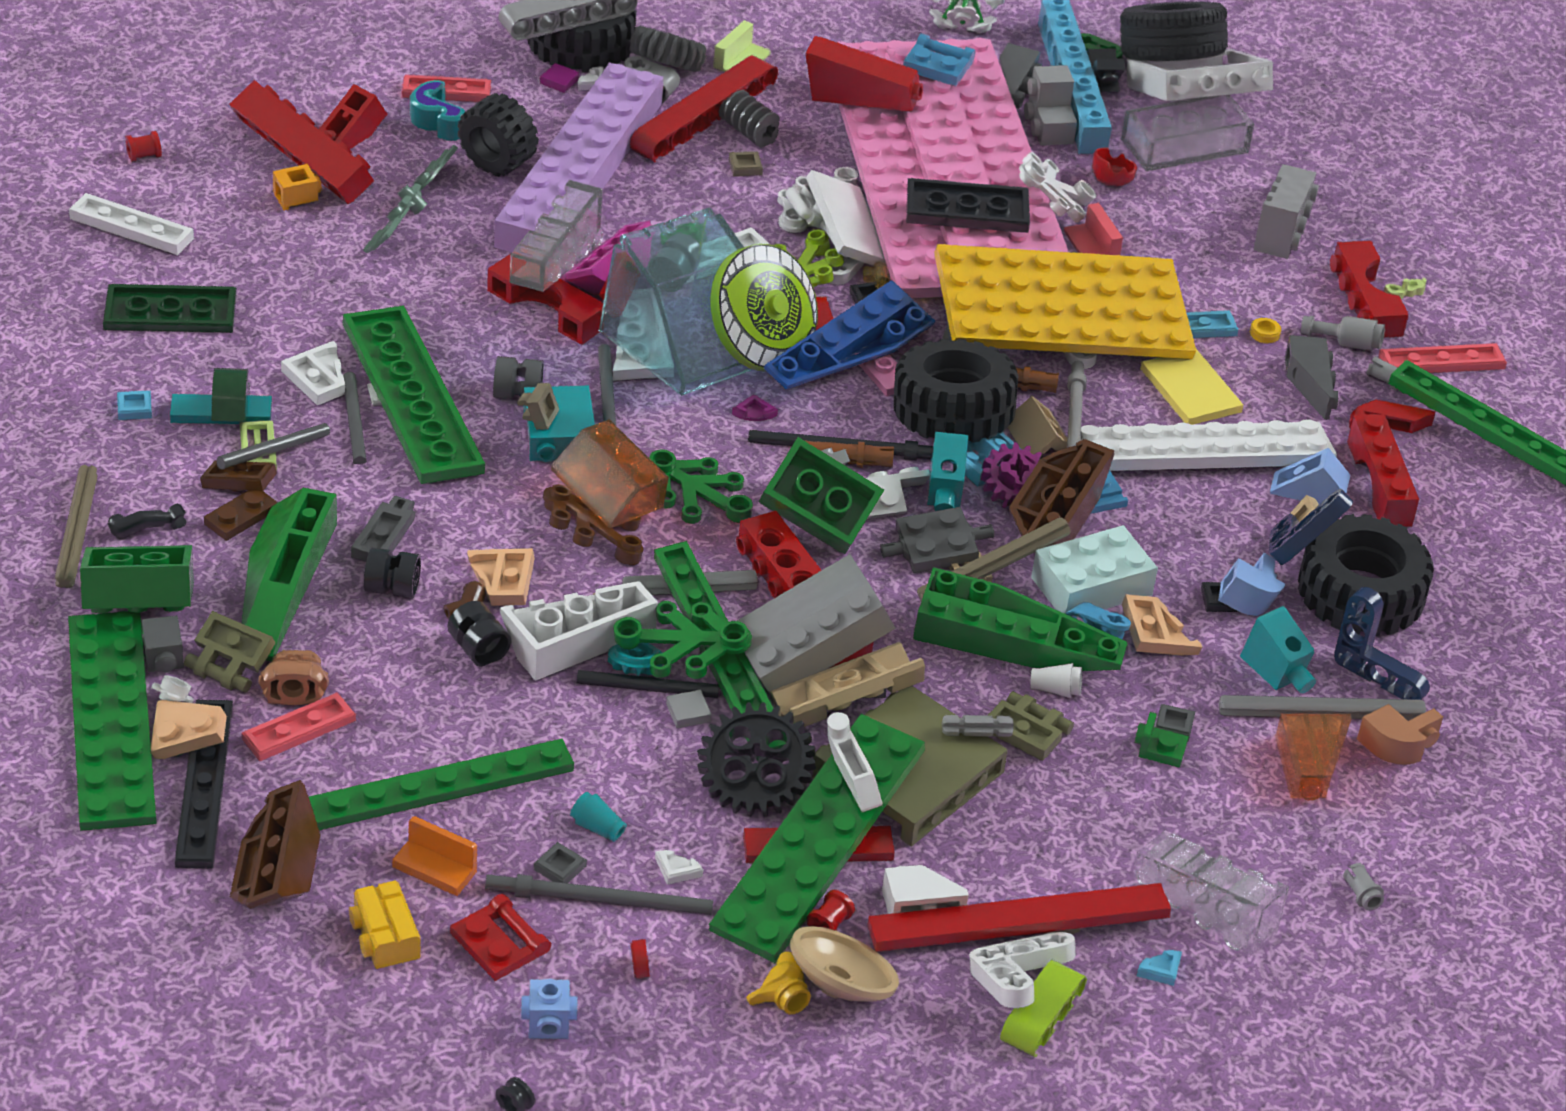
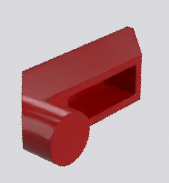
[1349,399,1436,433]

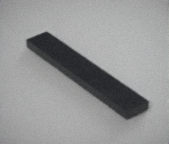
[175,699,233,869]

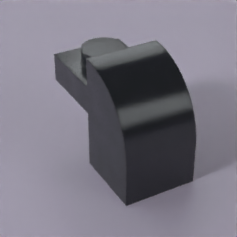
[1087,49,1125,93]

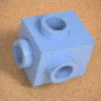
[521,979,577,1039]

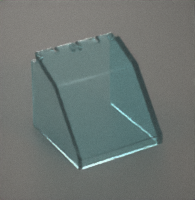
[599,208,753,396]

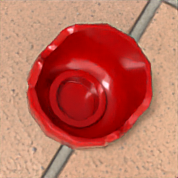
[1092,147,1137,186]

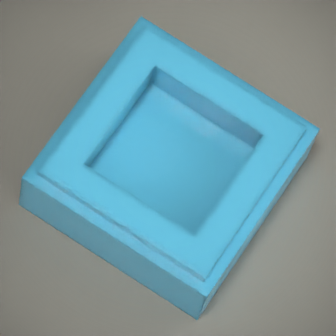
[117,390,152,420]

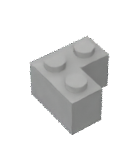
[1024,65,1077,145]

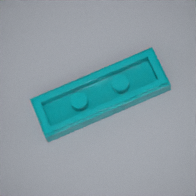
[170,394,272,424]

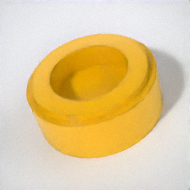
[1250,318,1282,343]

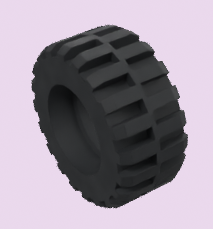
[527,8,637,72]
[893,339,1018,443]
[1298,514,1434,636]

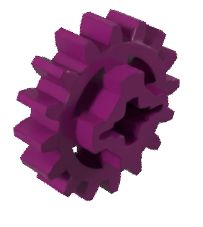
[980,442,1042,508]

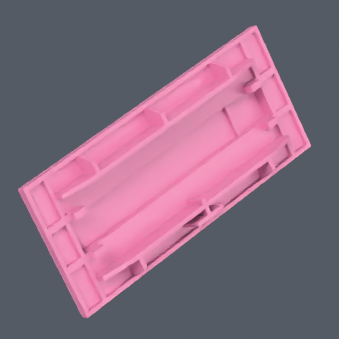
[837,38,1069,298]

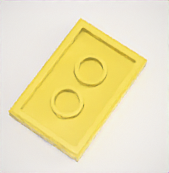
[1140,349,1244,425]

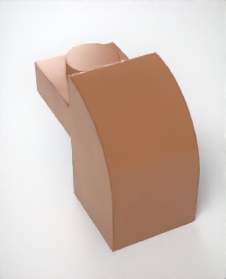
[1357,704,1443,765]

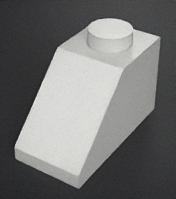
[882,865,969,914]

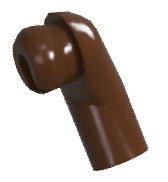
[443,581,486,620]

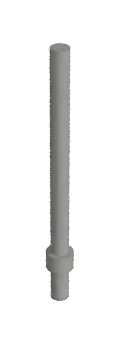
[1067,361,1087,448]

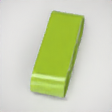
[1000,959,1087,1058]

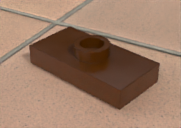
[200,460,277,492]

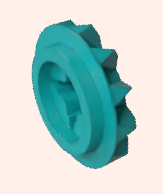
[607,643,663,676]

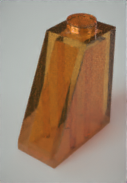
[1275,714,1351,801]

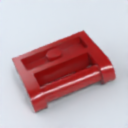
[450,894,552,981]

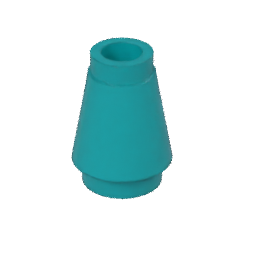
[570,792,627,842]

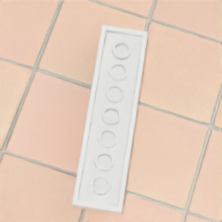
[1080,420,1337,471]

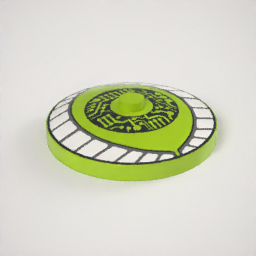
[710,244,818,372]

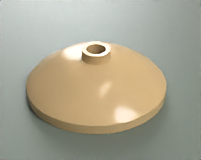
[790,926,899,1002]

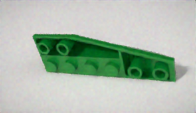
[241,487,337,661]
[913,567,1128,671]

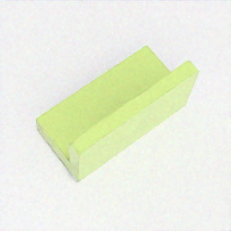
[713,21,770,72]

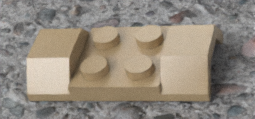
[770,642,925,727]

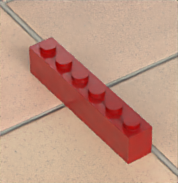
[229,80,374,204]

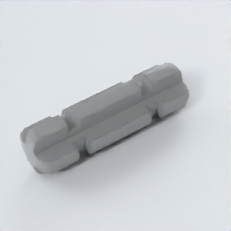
[942,715,1014,737]

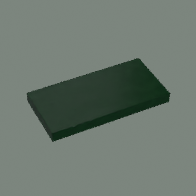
[103,284,237,333]

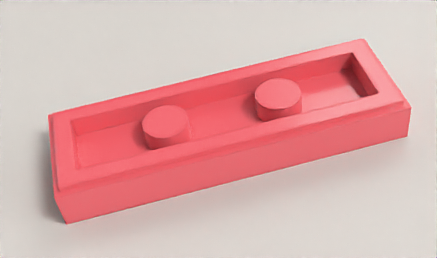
[402,75,491,102]
[241,692,356,761]

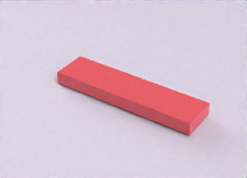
[1378,343,1507,373]

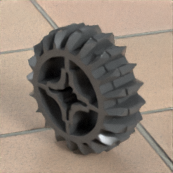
[630,26,707,72]

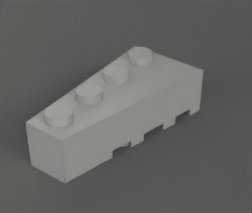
[1253,164,1319,259]

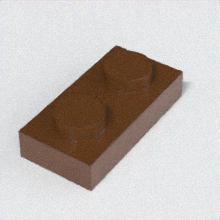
[204,490,278,541]

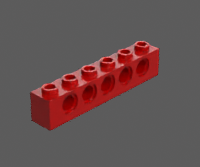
[736,510,874,668]

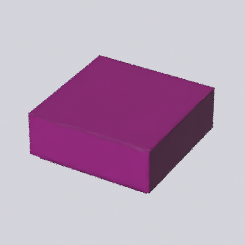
[540,63,580,93]

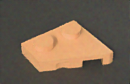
[467,548,535,606]
[1121,594,1202,656]
[151,700,227,759]

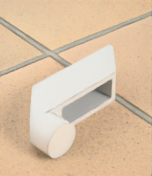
[827,712,883,812]

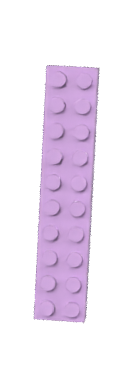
[494,63,664,263]

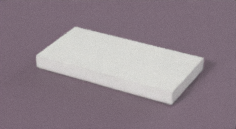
[806,170,888,270]

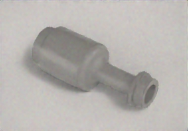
[1301,315,1385,351]

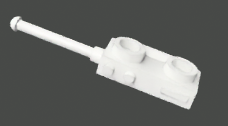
[785,184,847,259]

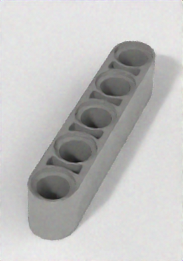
[498,0,638,40]

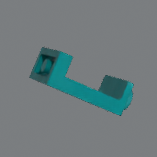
[523,385,597,462]

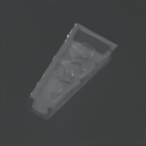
[509,180,603,292]
[1132,830,1290,958]

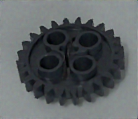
[697,702,816,817]

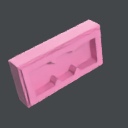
[855,352,897,396]

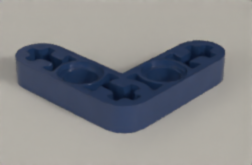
[1268,489,1354,565]
[1334,587,1430,700]

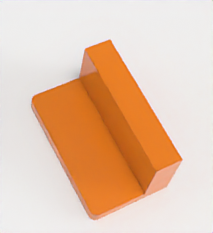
[392,816,477,896]

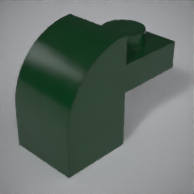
[211,368,250,422]

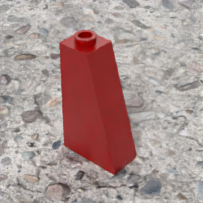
[805,36,923,112]

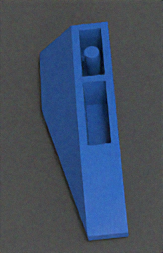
[764,280,936,390]

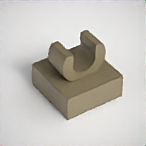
[517,383,560,430]

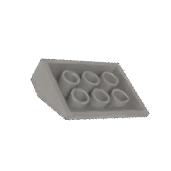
[737,554,896,697]

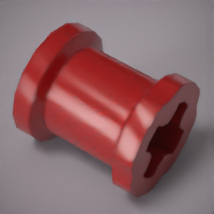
[125,131,162,162]
[807,890,855,931]

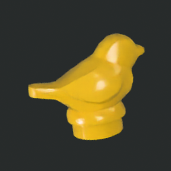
[746,952,811,1015]

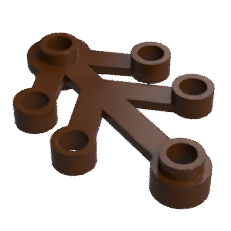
[542,484,644,565]

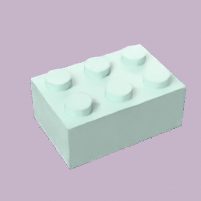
[1031,525,1158,617]

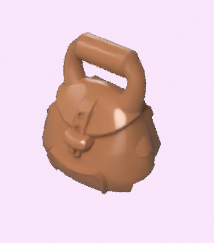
[259,650,329,705]

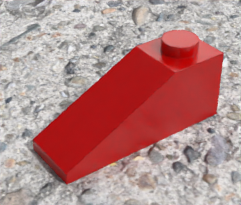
[322,84,387,149]

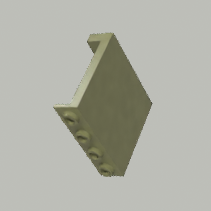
[812,686,1008,847]

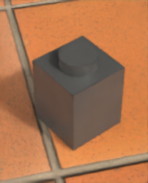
[141,615,184,672]

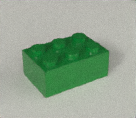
[759,437,884,554]
[80,545,194,613]

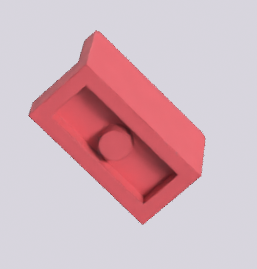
[1064,203,1123,255]

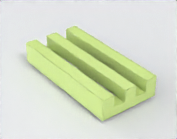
[240,421,277,470]

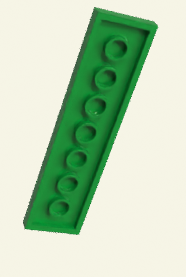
[342,305,485,484]
[68,611,157,831]
[709,714,925,964]

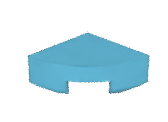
[1137,950,1182,986]

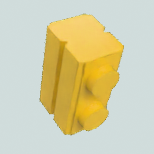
[348,880,421,969]

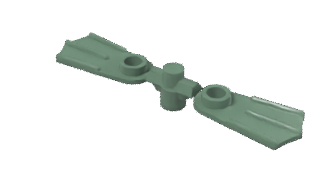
[363,145,458,253]

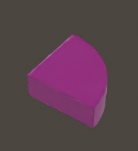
[732,394,778,421]

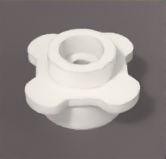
[152,675,194,703]

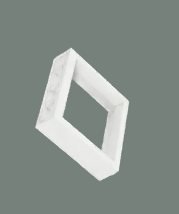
[1127,49,1273,101]

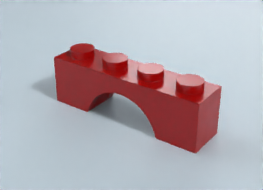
[1330,240,1409,338]
[487,252,608,345]
[1347,414,1420,527]

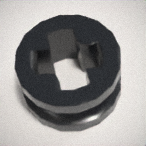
[495,1077,535,1111]

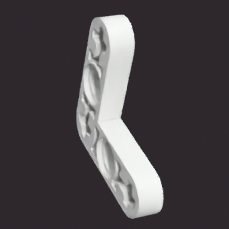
[969,932,1076,1008]

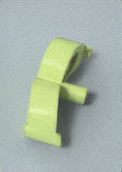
[1384,278,1427,299]

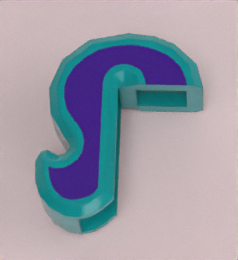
[410,80,465,141]

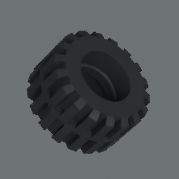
[457,93,539,177]

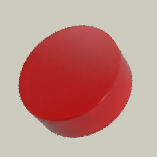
[630,939,650,979]

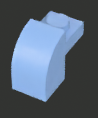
[1218,553,1285,616]

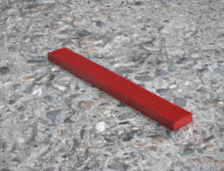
[867,883,1171,952]

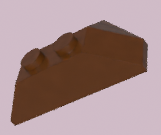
[1009,439,1114,548]
[229,780,321,909]

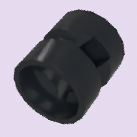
[364,547,421,598]
[447,601,512,667]

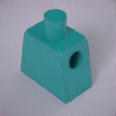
[927,432,968,511]
[1240,606,1317,694]

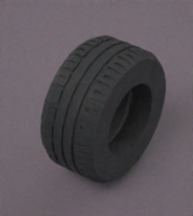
[1120,1,1228,61]

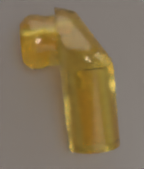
[863,262,890,289]

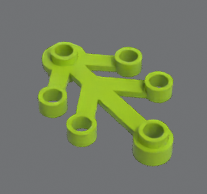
[774,230,844,287]

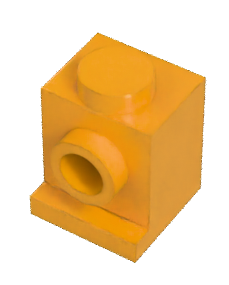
[273,164,322,211]

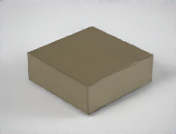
[729,151,763,176]

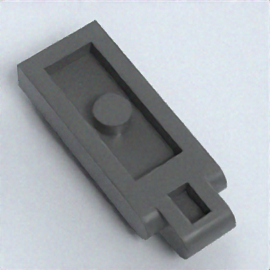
[351,496,415,562]

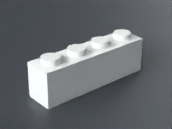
[500,581,658,681]

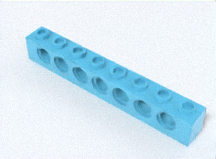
[1038,0,1112,154]

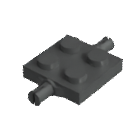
[880,507,994,573]

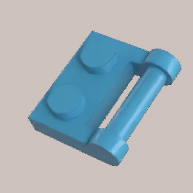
[903,33,976,86]

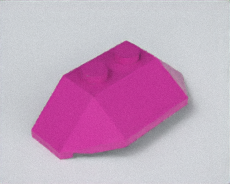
[560,220,652,295]

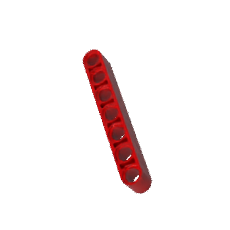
[630,55,779,162]

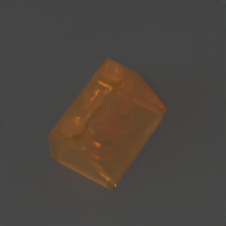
[551,419,669,529]

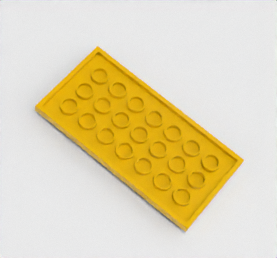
[934,244,1196,359]

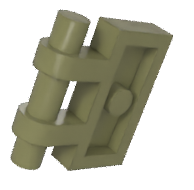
[184,611,276,693]
[987,691,1074,761]

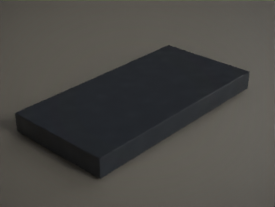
[906,178,1030,233]

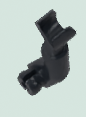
[107,503,186,538]

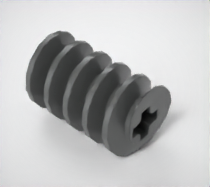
[718,90,780,148]

